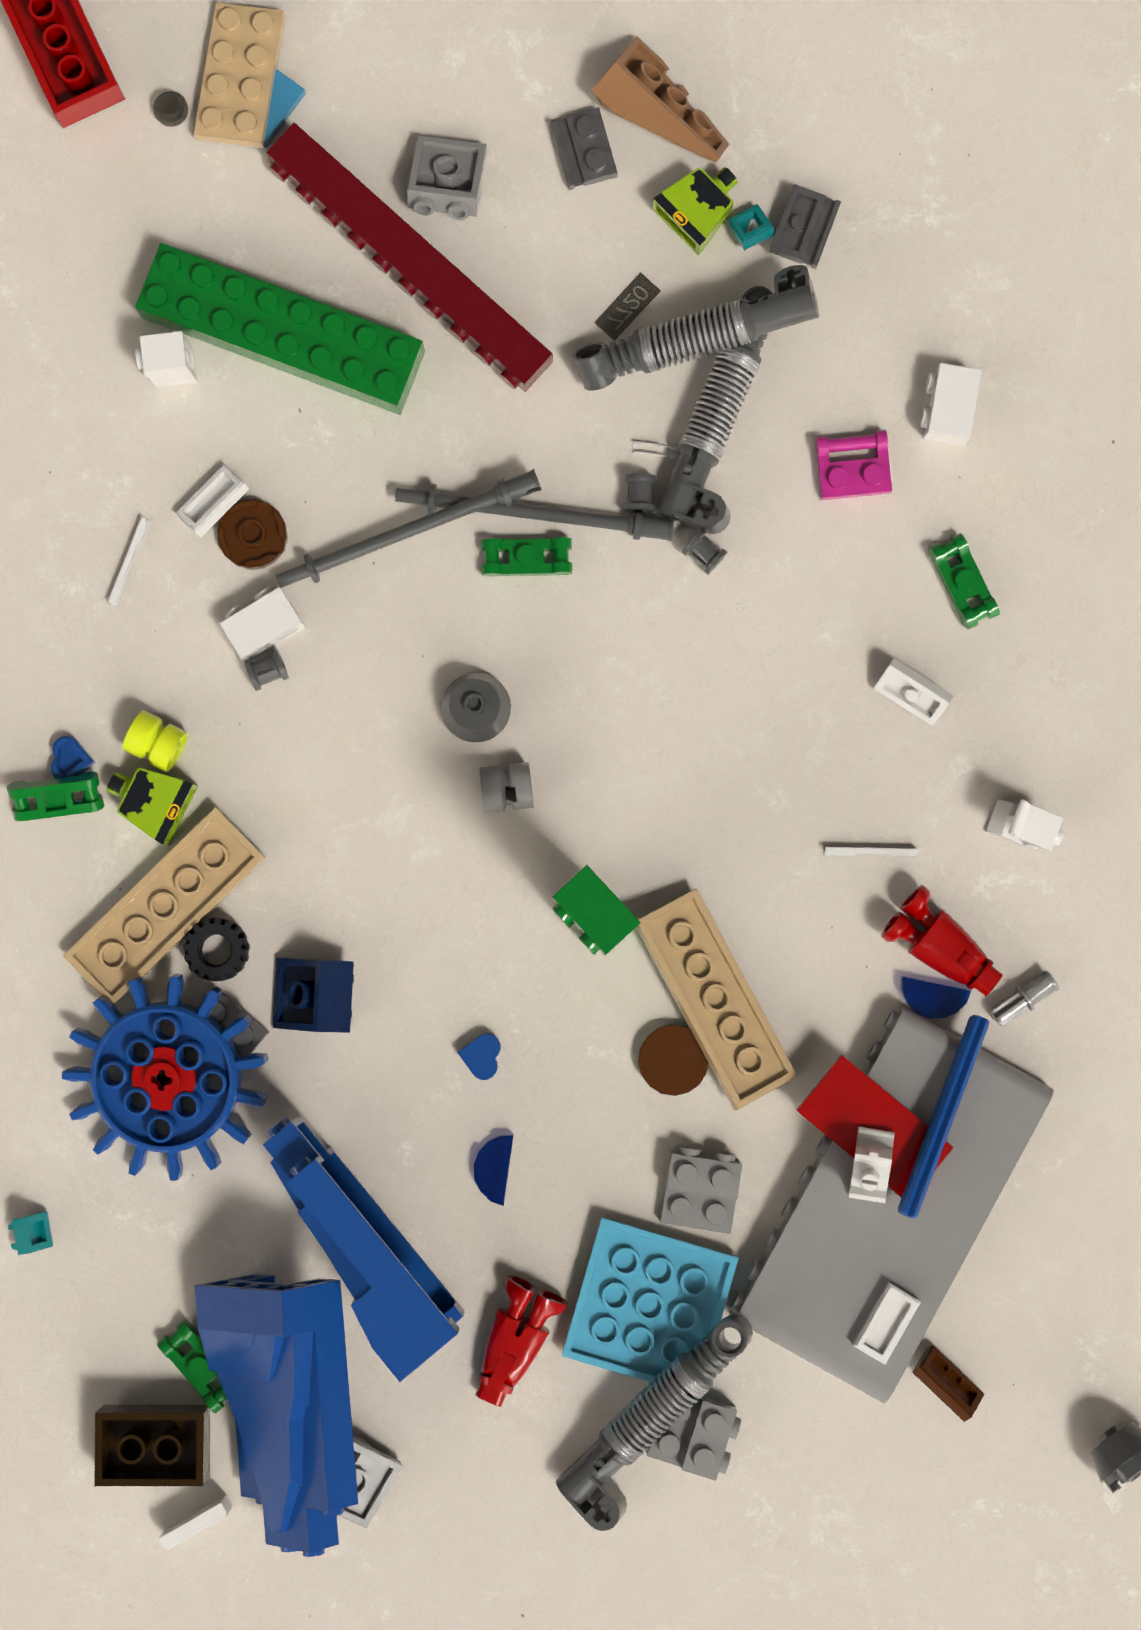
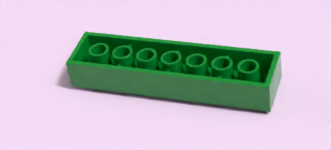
[135,243,425,415]
[552,865,641,955]

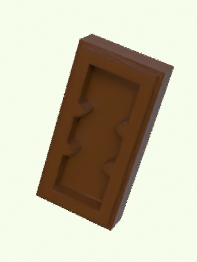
[912,1345,985,1422]

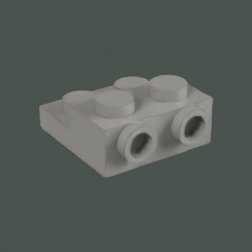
[407,135,487,220]
[660,1146,743,1234]
[647,1396,741,1481]
[338,1435,403,1528]

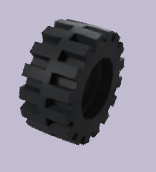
[183,918,250,982]

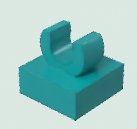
[8,1211,53,1255]

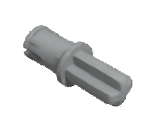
[991,971,1059,1026]

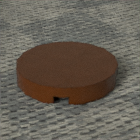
[217,499,288,570]
[638,1025,708,1096]

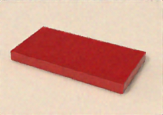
[796,1055,954,1198]

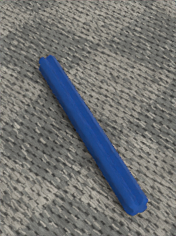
[898,1015,989,1218]

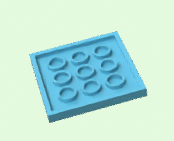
[562,1216,739,1383]

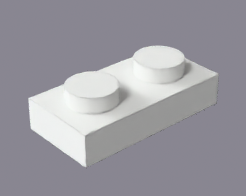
[873,658,953,726]

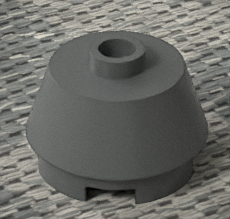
[441,673,511,742]
[1091,1422,1141,1493]

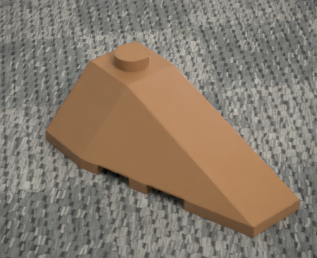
[591,36,729,163]

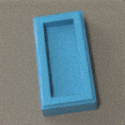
[264,70,306,148]

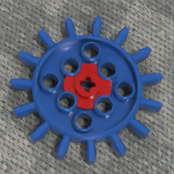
[62,973,268,1181]

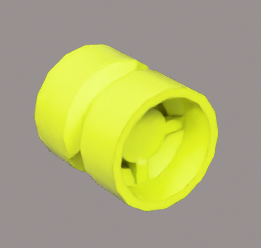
[122,710,189,773]

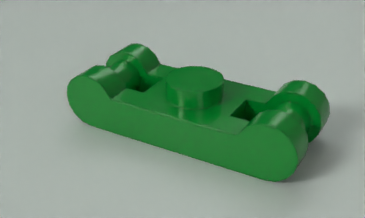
[929,533,1000,630]
[481,537,572,577]
[6,771,105,821]
[157,1319,227,1414]

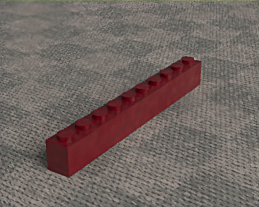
[266,122,553,392]

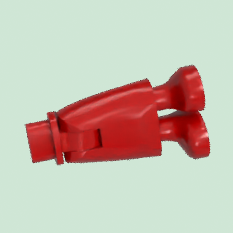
[881,885,1003,997]
[475,1275,568,1407]

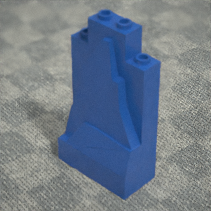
[263,1117,465,1383]
[195,1274,358,1557]

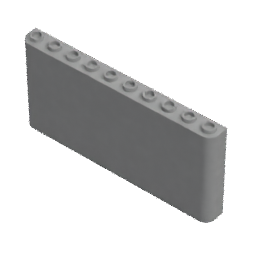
[730,1006,1054,1404]

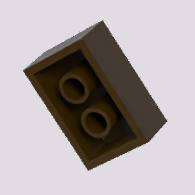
[94,1405,210,1486]

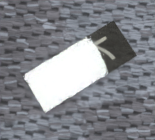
[594,272,661,341]

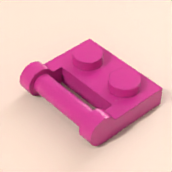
[816,430,892,501]

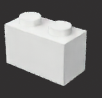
[135,331,197,388]
[920,363,982,446]
[219,587,305,662]

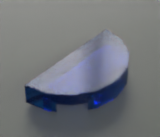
[901,976,971,1018]
[473,1134,514,1206]

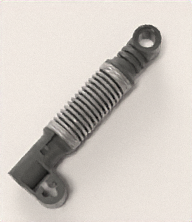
[572,265,819,391]
[656,286,773,534]
[556,1314,753,1531]

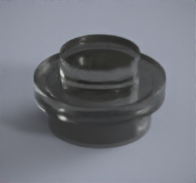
[153,91,189,127]

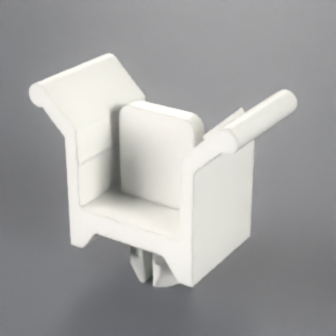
[986,799,1064,851]
[849,1126,895,1203]

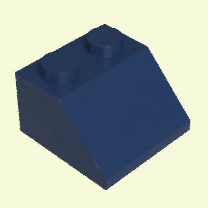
[272,958,354,1033]

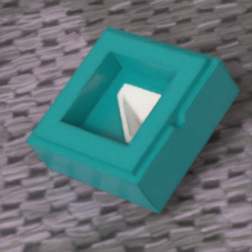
[727,204,775,250]

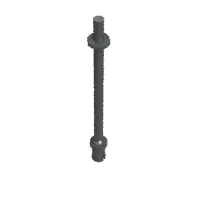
[275,469,542,588]
[395,483,674,542]

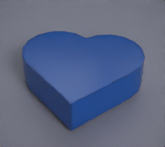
[51,736,96,779]
[457,1033,501,1080]

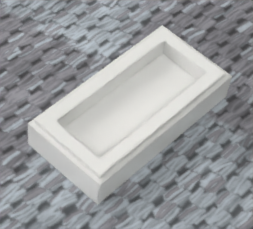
[175,464,250,538]
[852,1282,921,1364]
[158,1495,232,1550]

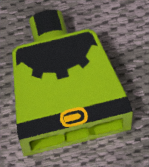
[652,167,738,255]
[106,768,198,846]

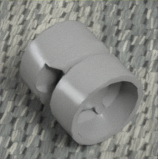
[480,762,534,813]

